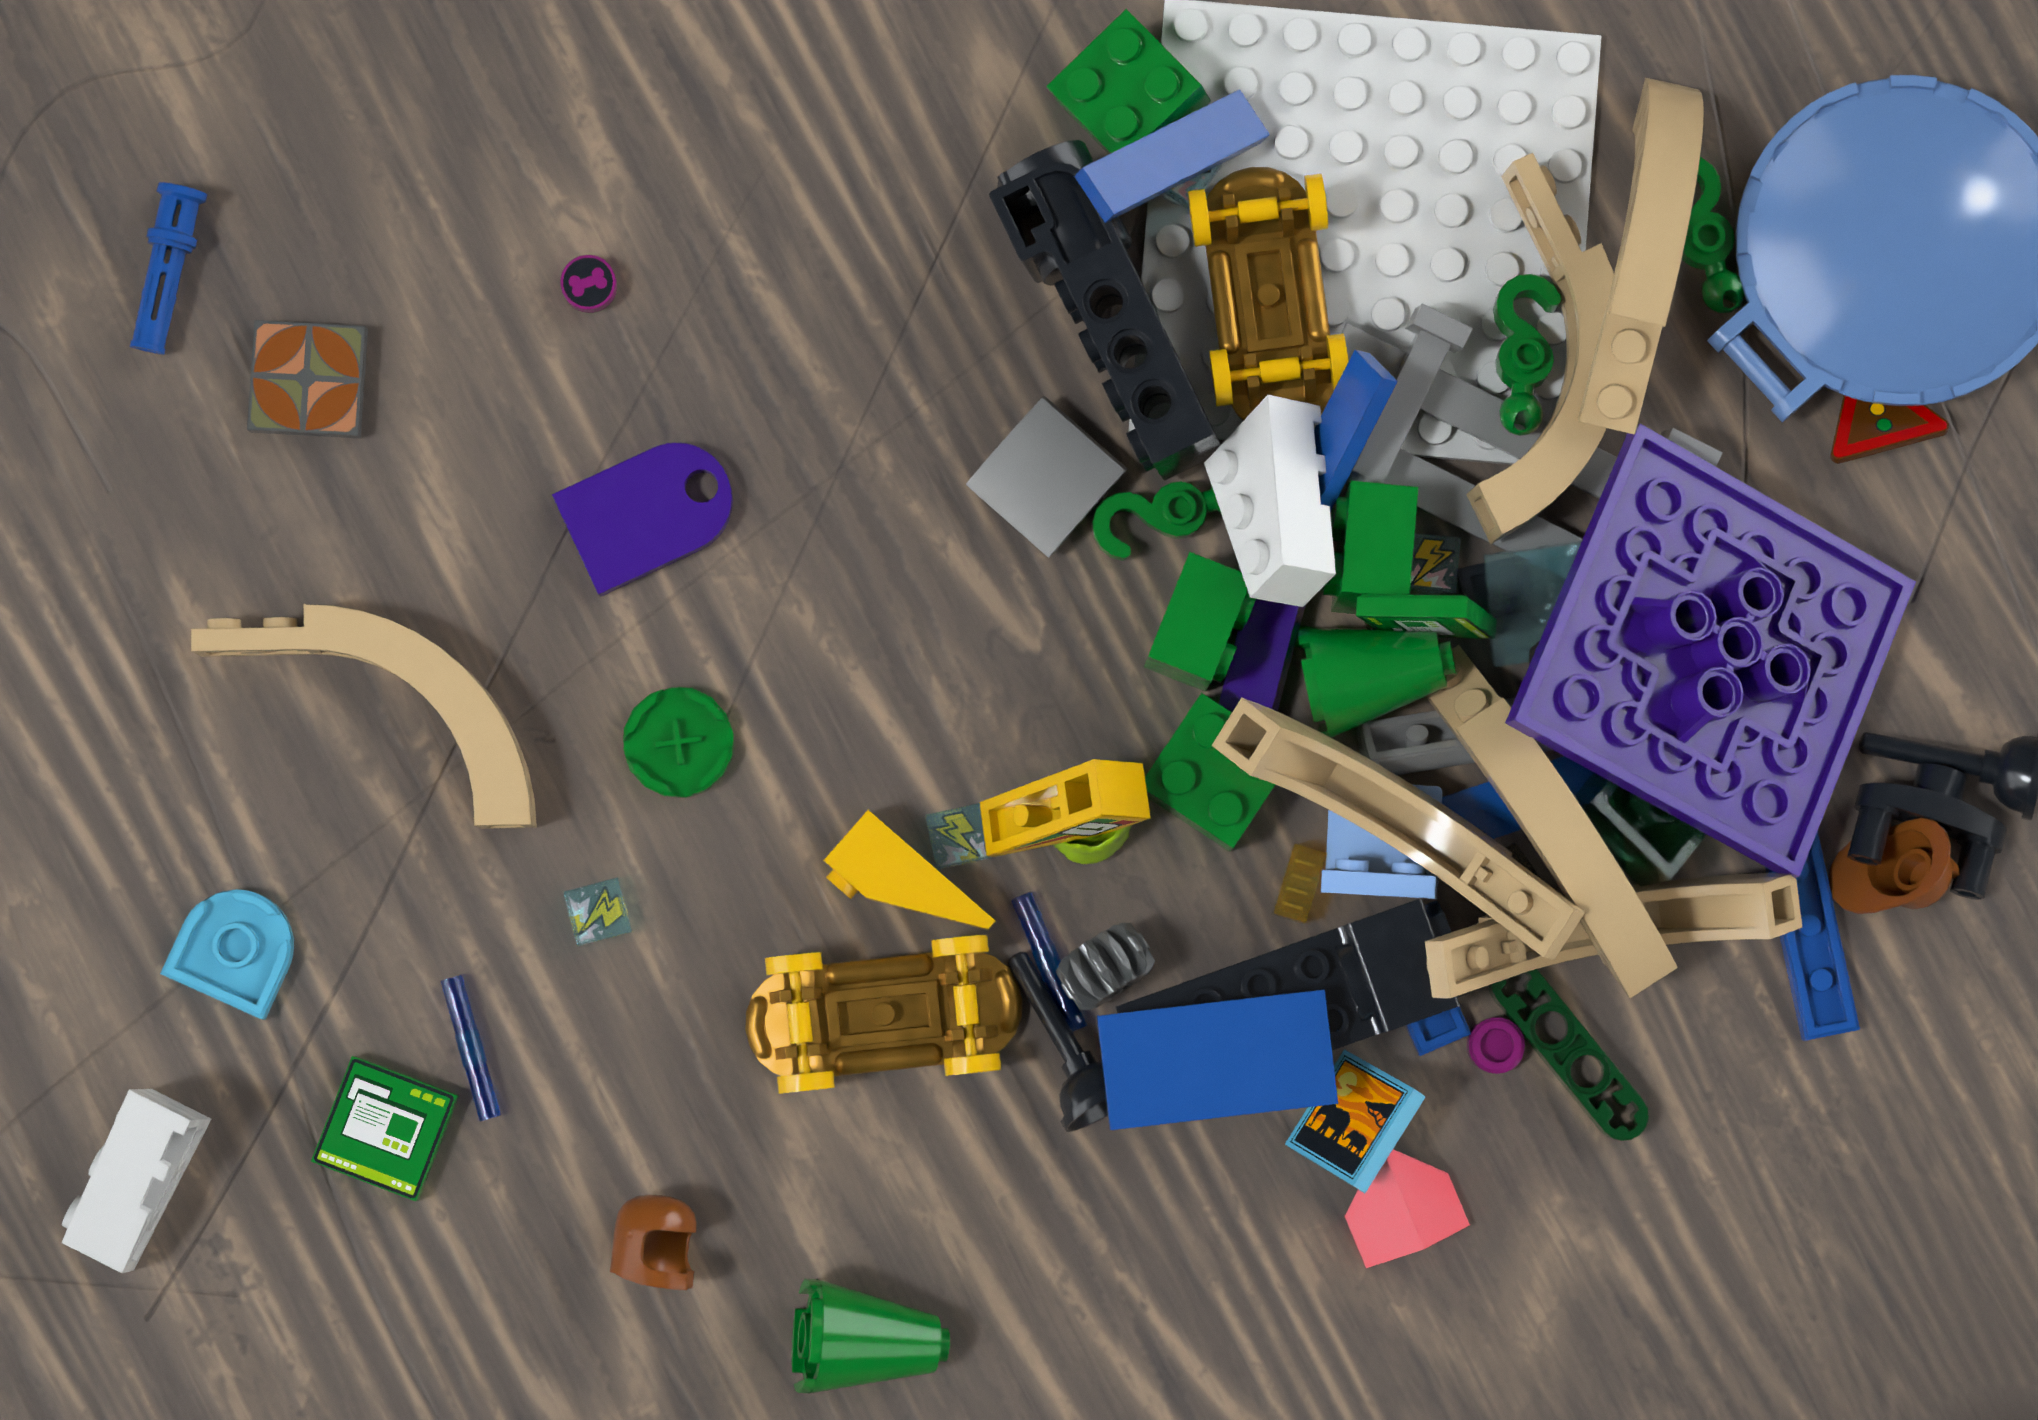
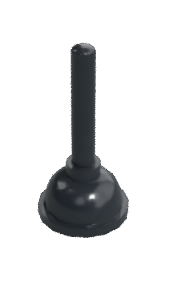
[1859,732,2038,821]
[1008,952,1108,1132]

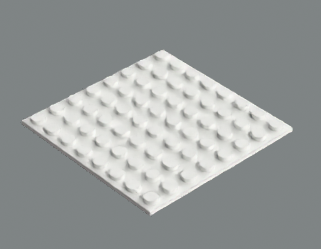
[1128,0,1601,465]

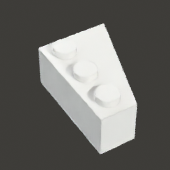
[1204,395,1336,607]
[61,1089,211,1273]

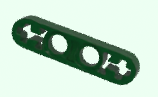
[1488,969,1649,1141]

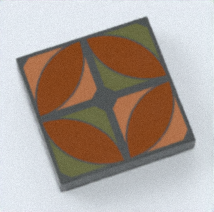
[247,320,368,439]

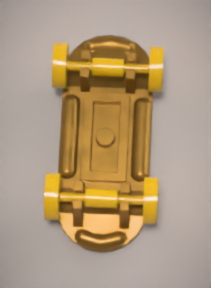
[1188,167,1349,421]
[745,935,1022,1094]

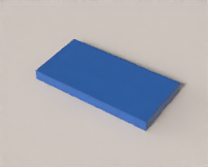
[1097,990,1338,1130]

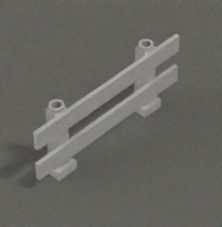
[1314,303,1723,580]

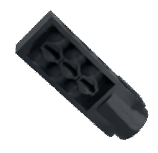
[989,140,1221,481]
[1115,898,1470,1051]

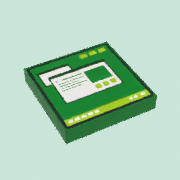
[1356,594,1497,639]
[311,1056,459,1201]

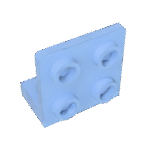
[1321,785,1442,899]

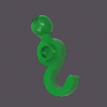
[1682,157,1745,313]
[1493,274,1561,436]
[1092,481,1221,561]

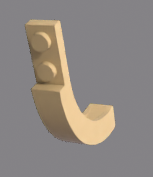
[1578,77,1704,434]
[1466,153,1614,544]
[191,604,537,829]
[1425,645,1678,998]
[1212,698,1585,960]
[1425,873,1803,998]

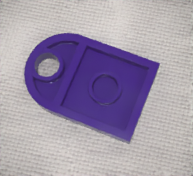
[552,443,733,597]

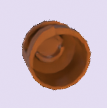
[610,1194,697,1290]

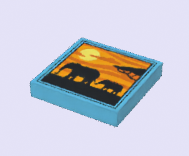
[1285,1049,1425,1193]

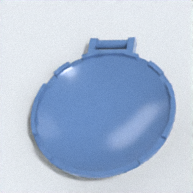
[1707,75,2038,423]

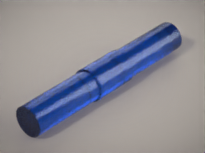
[1011,892,1088,1032]
[440,975,501,1122]

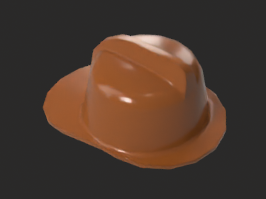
[1828,818,1960,914]

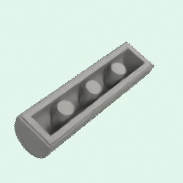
[1357,698,1552,775]

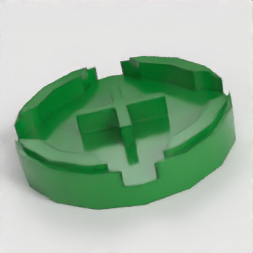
[623,687,734,798]

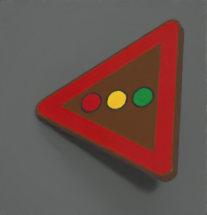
[1830,395,1949,464]

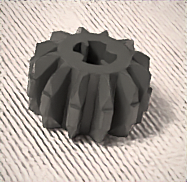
[1056,923,1155,1010]

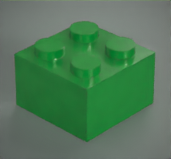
[1046,9,1211,154]
[1323,481,1419,614]
[1144,552,1256,691]
[1145,692,1276,852]

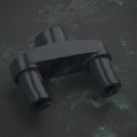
[1847,763,2007,900]

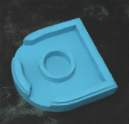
[160,889,294,1020]

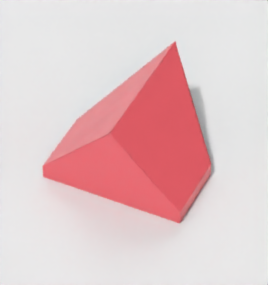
[1344,1149,1470,1268]

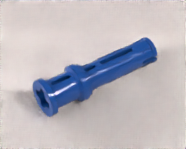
[130,182,207,355]

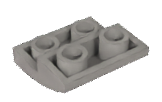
[966,396,1128,558]

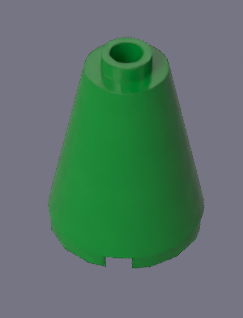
[1298,628,1456,738]
[791,1278,950,1394]

